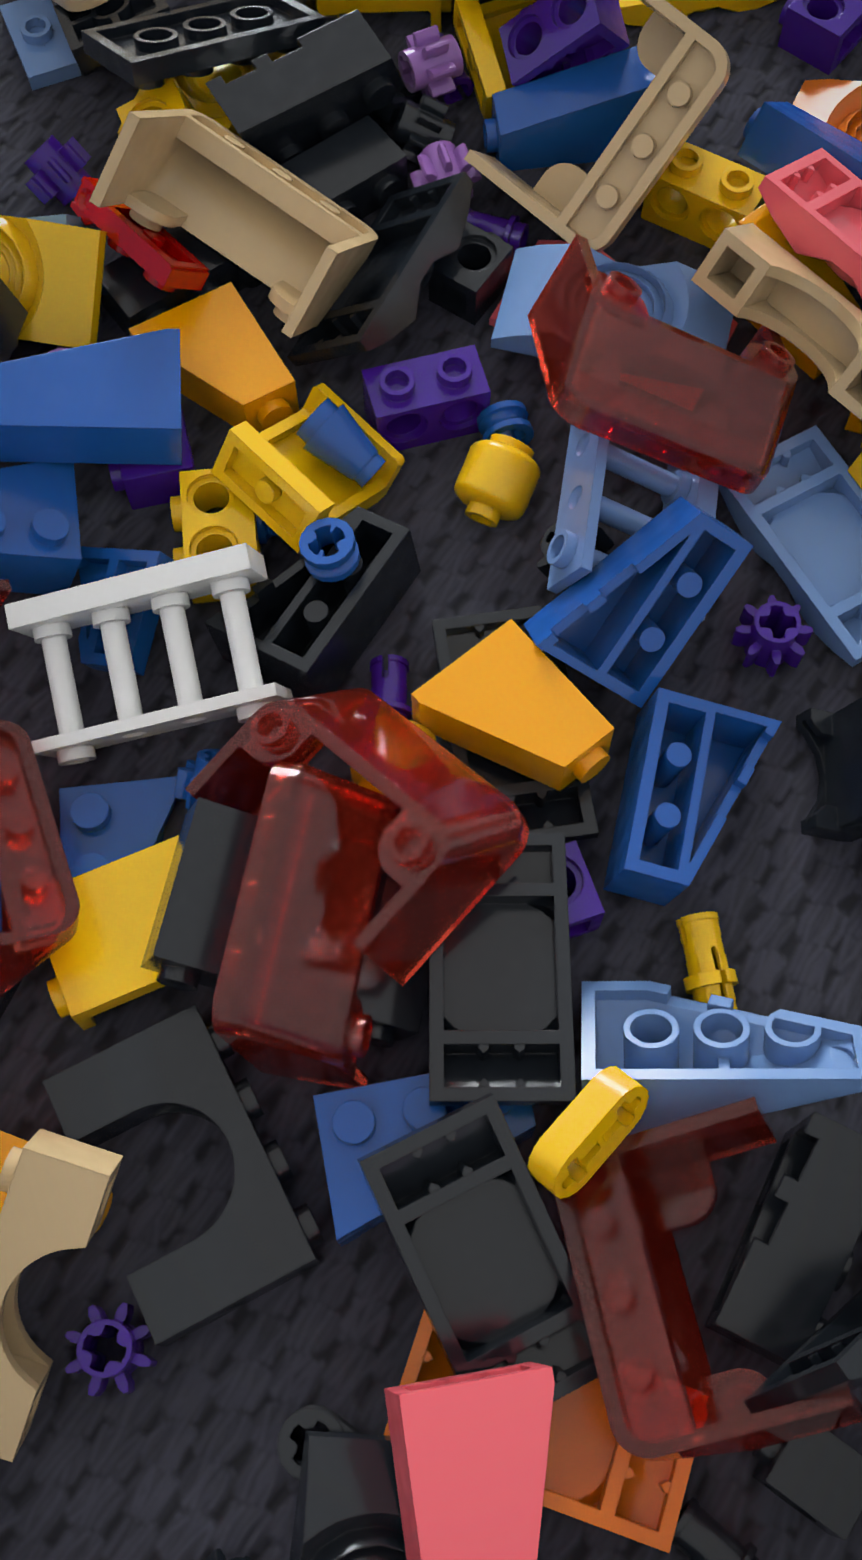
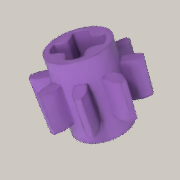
[398,25,464,98]
[410,140,482,198]

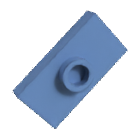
[0,0,82,91]

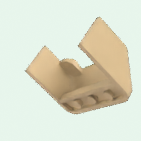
[464,0,730,251]
[89,109,378,338]

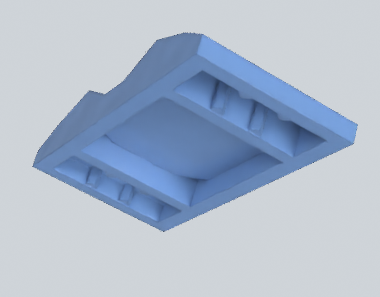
[491,243,733,392]
[719,425,862,667]

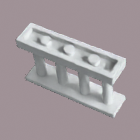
[4,543,294,766]

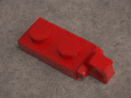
[70,176,210,292]

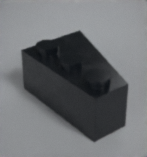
[205,9,405,165]

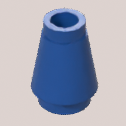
[296,398,386,488]

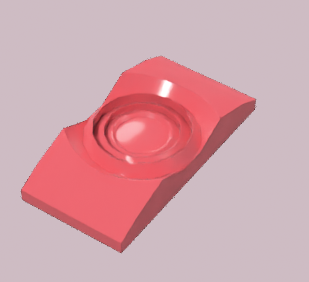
[758,148,862,299]

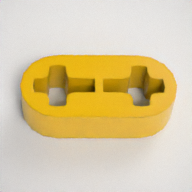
[527,1066,649,1199]

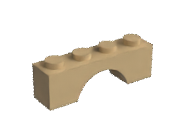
[691,223,862,421]
[0,1128,123,1462]

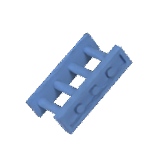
[547,355,726,621]

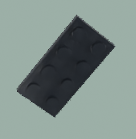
[81,0,326,90]

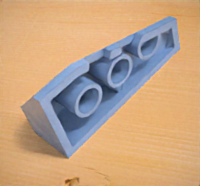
[581,981,862,1138]

